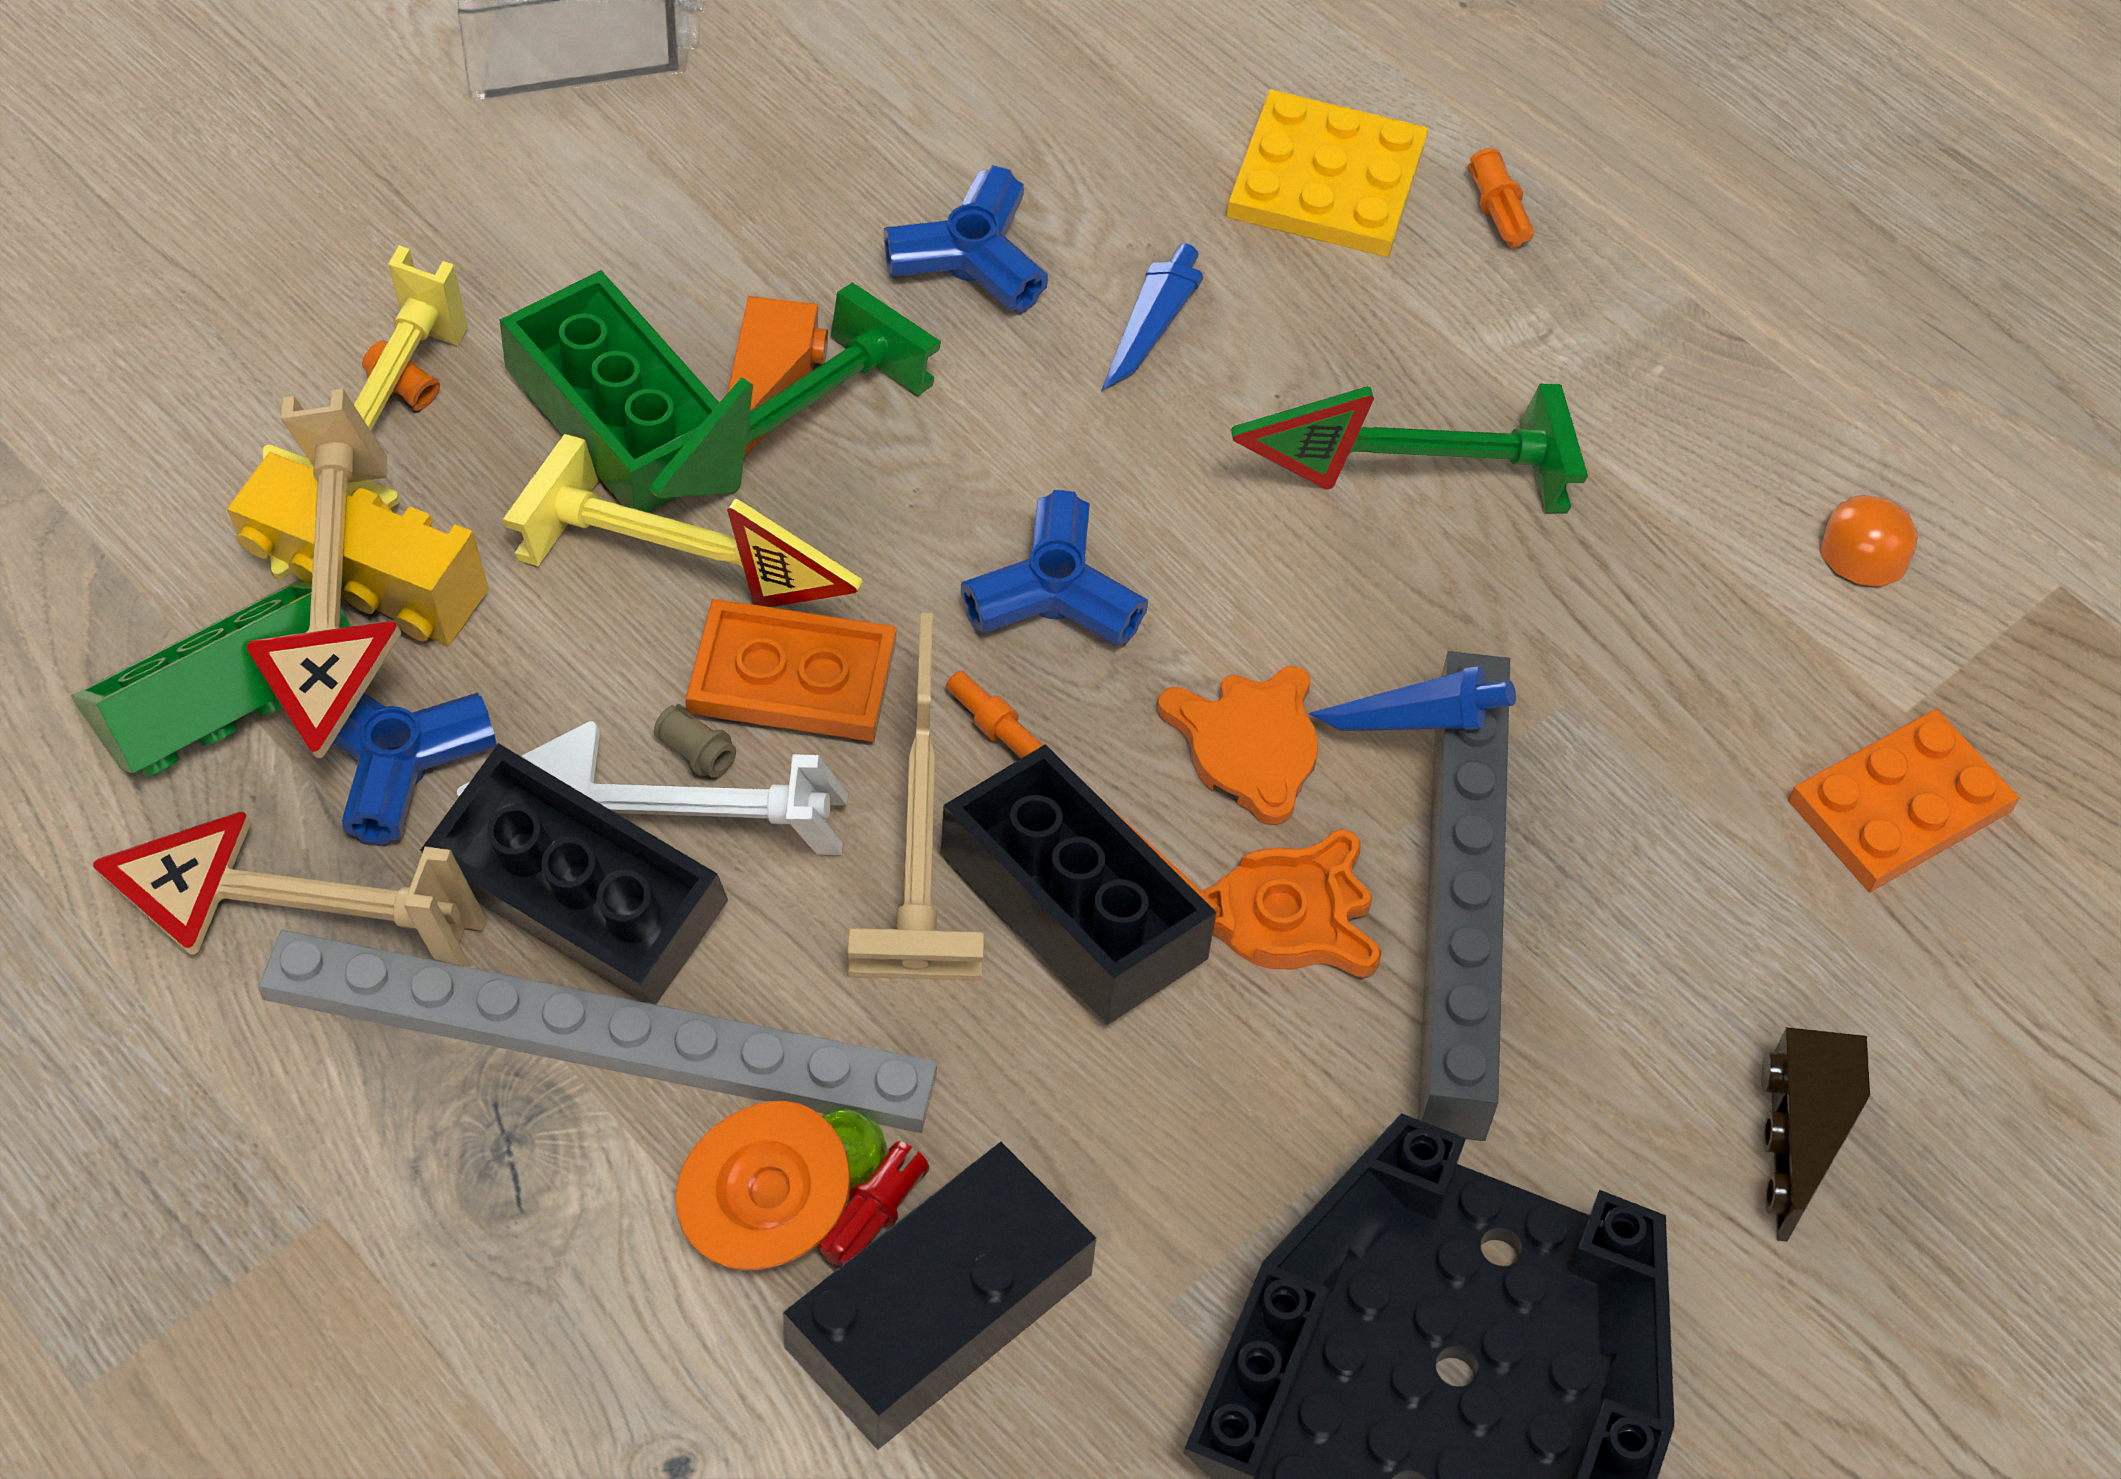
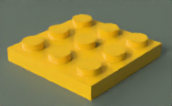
[1226,89,1429,258]

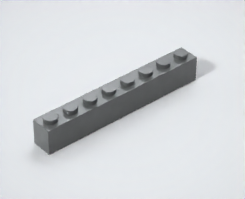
[1418,651,1510,1141]

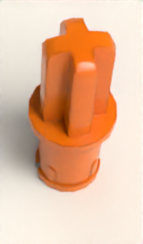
[1467,148,1534,248]

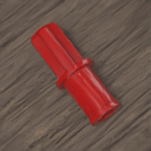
[818,1142,930,1267]

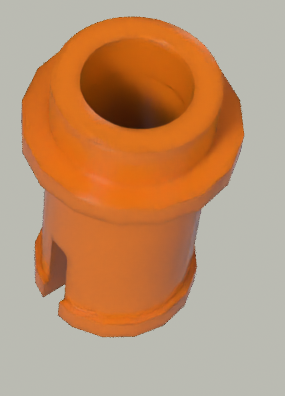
[362,340,440,411]

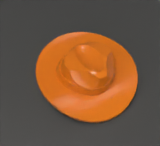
[675,1101,851,1270]

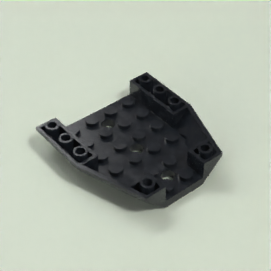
[1184,1113,1675,1479]

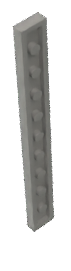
[258,930,937,1133]

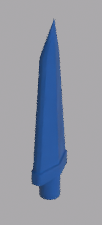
[1101,243,1204,391]
[1308,666,1516,731]

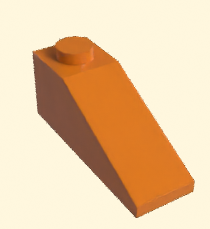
[727,296,828,458]

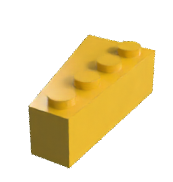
[227,452,489,647]

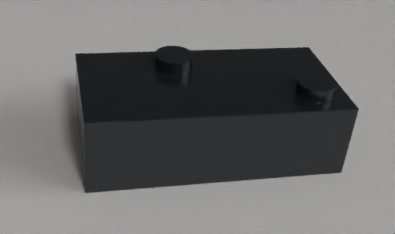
[420,743,728,1005]
[940,744,1216,1025]
[783,1141,1097,1450]

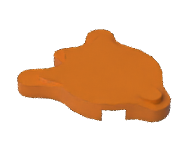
[1157,666,1319,825]
[1201,829,1381,978]

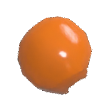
[1821,495,1918,587]

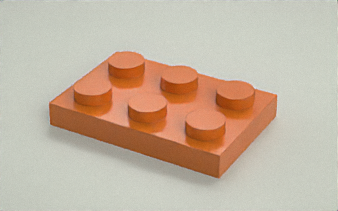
[686,599,897,742]
[1788,708,2020,893]

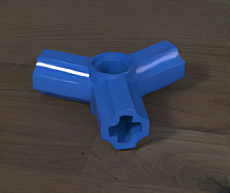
[884,165,1048,314]
[961,490,1148,646]
[333,692,497,846]

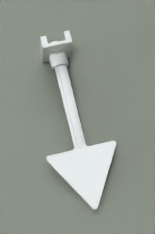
[457,721,848,855]

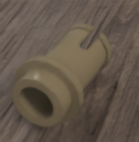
[653,704,736,778]

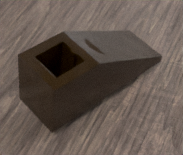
[1761,1027,1870,1242]

